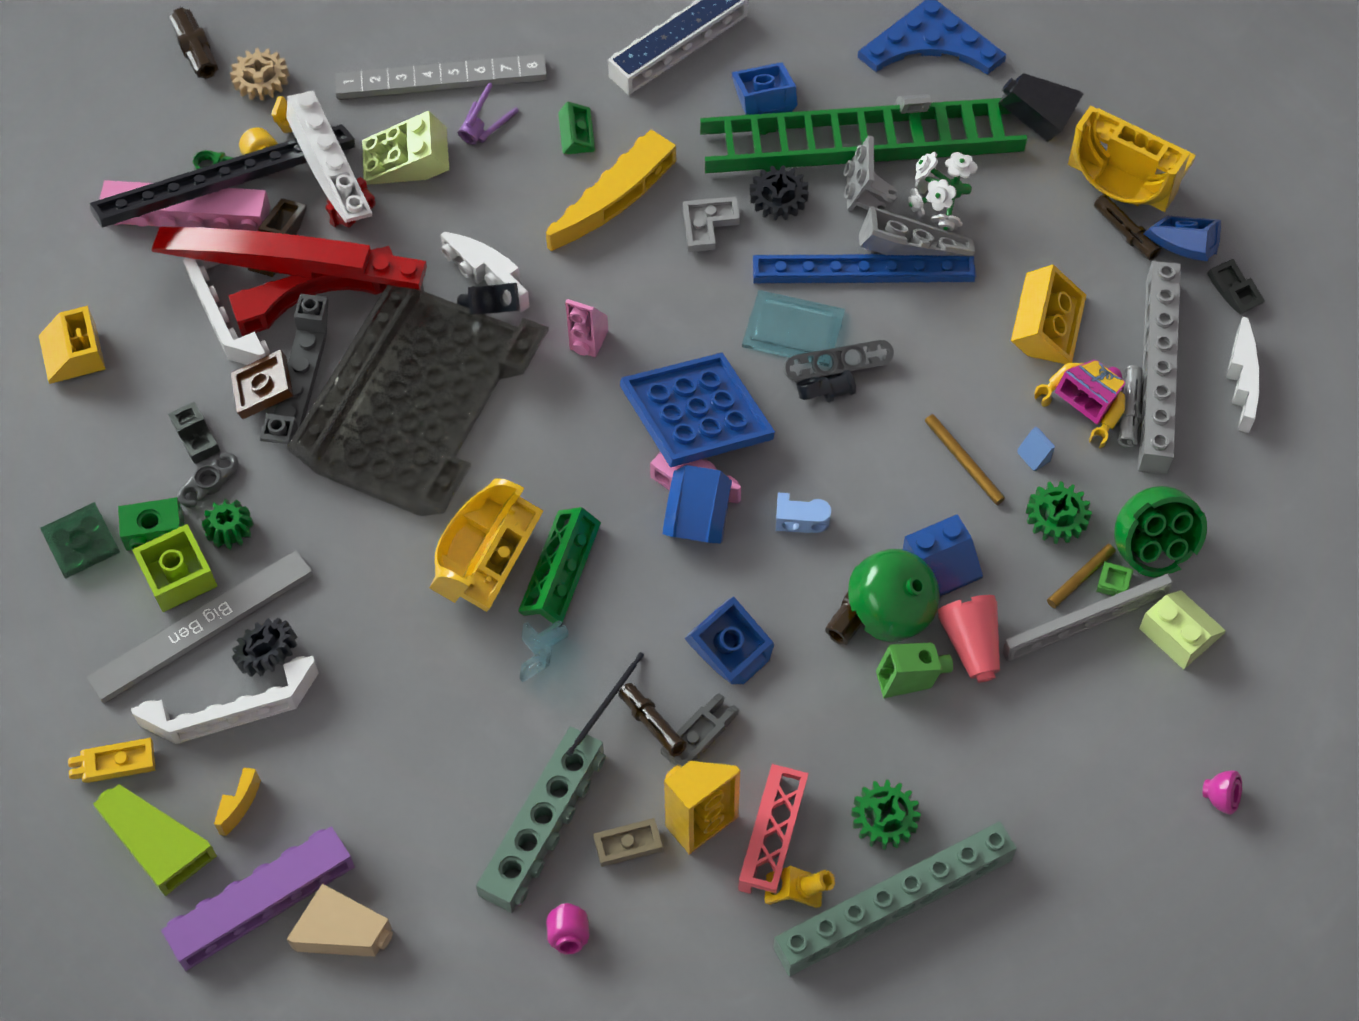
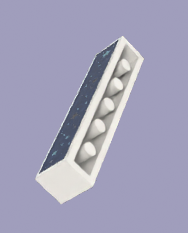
[608,0,748,95]

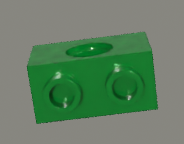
[118,497,184,551]

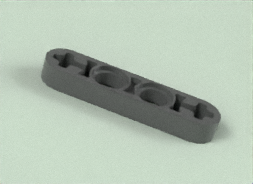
[784,340,894,380]

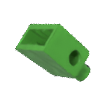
[876,642,953,698]

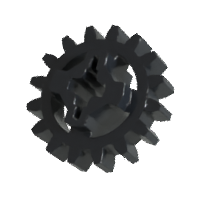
[750,165,809,221]
[232,618,298,677]

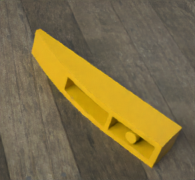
[546,129,676,251]

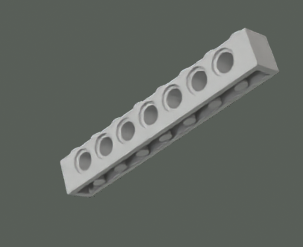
[1138,261,1181,474]

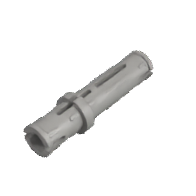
[1118,365,1143,447]

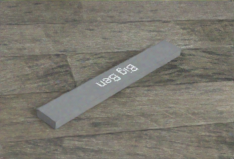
[86,550,313,704]

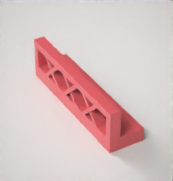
[738,764,808,894]

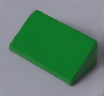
[558,101,595,154]

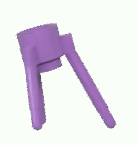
[458,83,519,145]

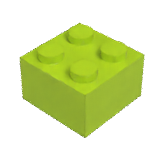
[132,524,218,613]

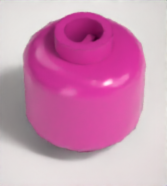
[546,903,590,954]

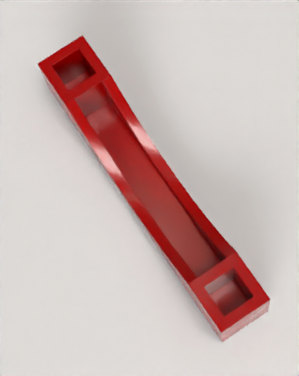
[228,245,400,336]

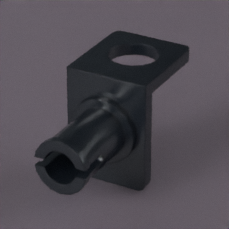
[457,283,520,315]

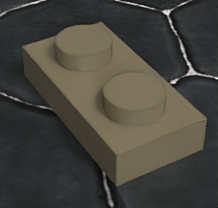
[593,818,663,867]

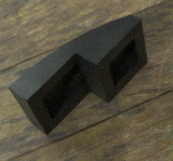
[1207,259,1265,314]
[168,402,221,464]

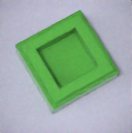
[1096,561,1134,596]

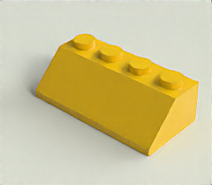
[664,761,740,855]

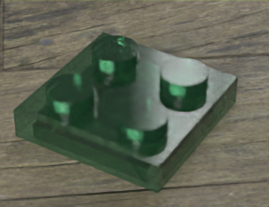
[40,502,120,579]

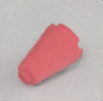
[937,595,1000,683]

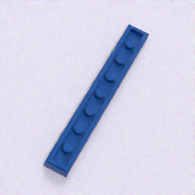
[753,254,976,283]

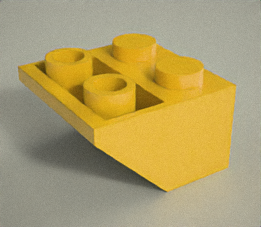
[39,306,106,384]

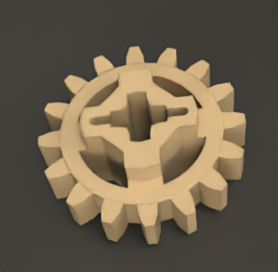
[230,48,289,101]

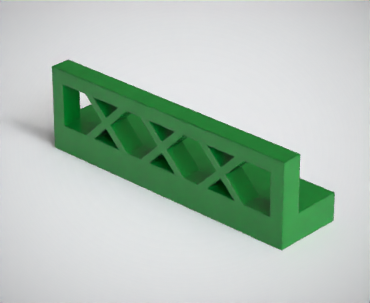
[518,507,601,625]

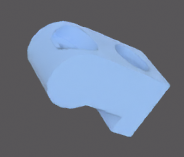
[775,492,831,533]

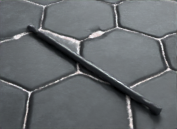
[566,652,644,756]

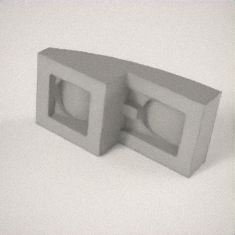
[895,94,931,114]

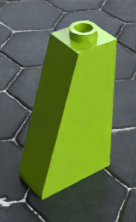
[93,784,217,896]

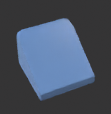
[1017,427,1055,471]

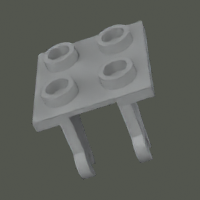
[844,135,897,211]

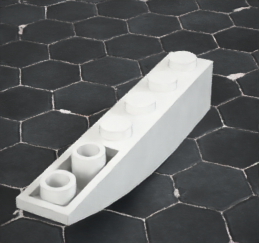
[286,91,372,222]

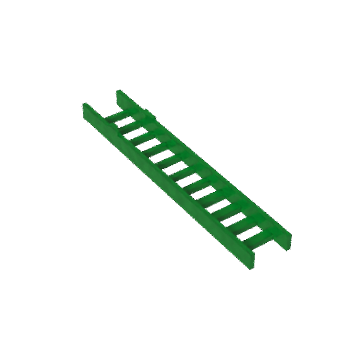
[700,98,1027,173]

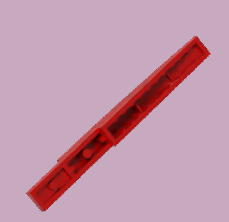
[151,226,427,290]

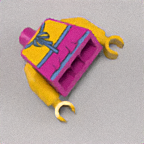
[1034,359,1126,449]

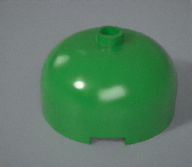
[1114,486,1207,577]
[848,549,940,642]

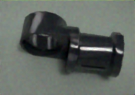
[796,370,856,402]

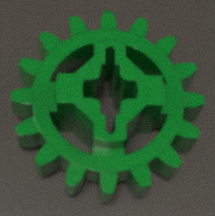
[1026,481,1092,544]
[851,780,921,850]

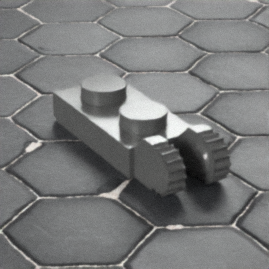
[661,693,739,767]

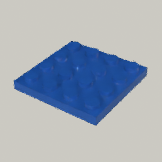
[620,352,775,468]

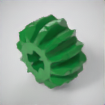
[202,498,254,550]

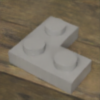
[682,196,740,252]

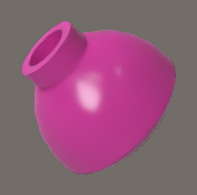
[1202,770,1242,815]

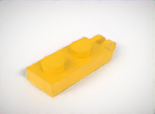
[68,738,156,783]

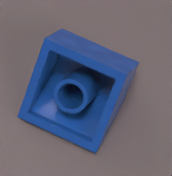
[903,514,983,597]

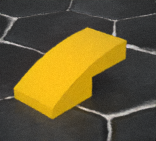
[214,767,261,836]

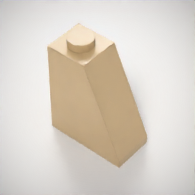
[287,884,393,957]

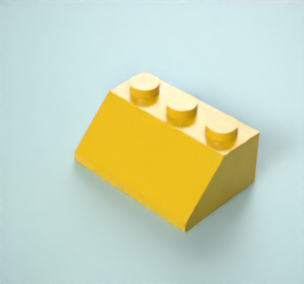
[1011,264,1086,364]

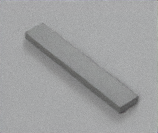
[1002,574,1172,661]

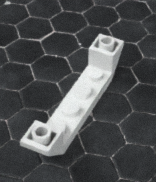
[183,258,271,365]
[131,655,319,744]

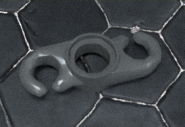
[178,452,239,508]

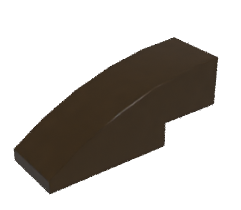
[247,198,307,277]

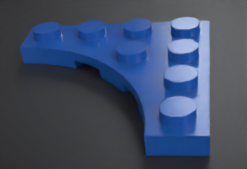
[858,0,1007,75]

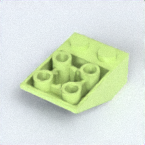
[362,111,449,185]

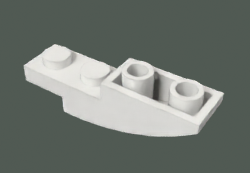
[440,232,530,313]

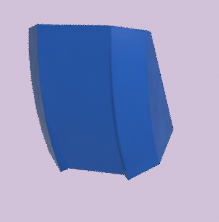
[731,62,798,115]
[1144,215,1221,262]
[662,465,732,544]
[684,596,774,685]

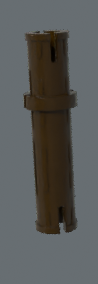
[1093,194,1162,261]
[618,683,687,757]

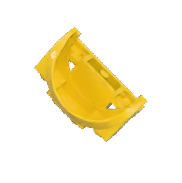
[429,478,543,612]

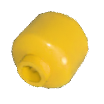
[239,127,278,155]

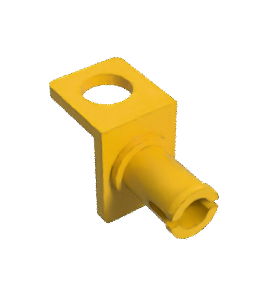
[765,866,835,908]

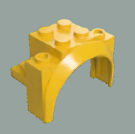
[1068,105,1196,212]

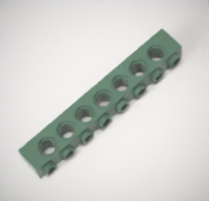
[773,821,1017,977]

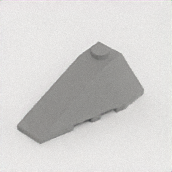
[858,206,975,256]

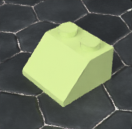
[1139,590,1226,670]

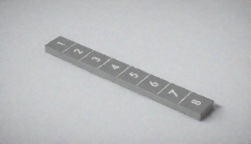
[335,54,547,99]

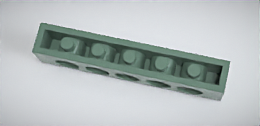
[476,726,606,913]

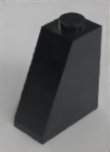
[999,73,1083,142]

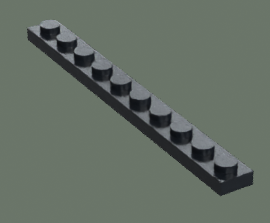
[89,124,355,228]

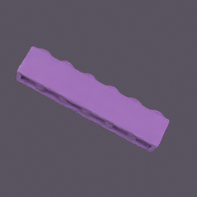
[161,826,355,971]

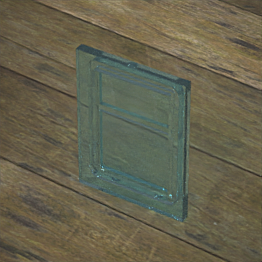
[742,290,845,367]

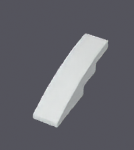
[1226,317,1259,433]

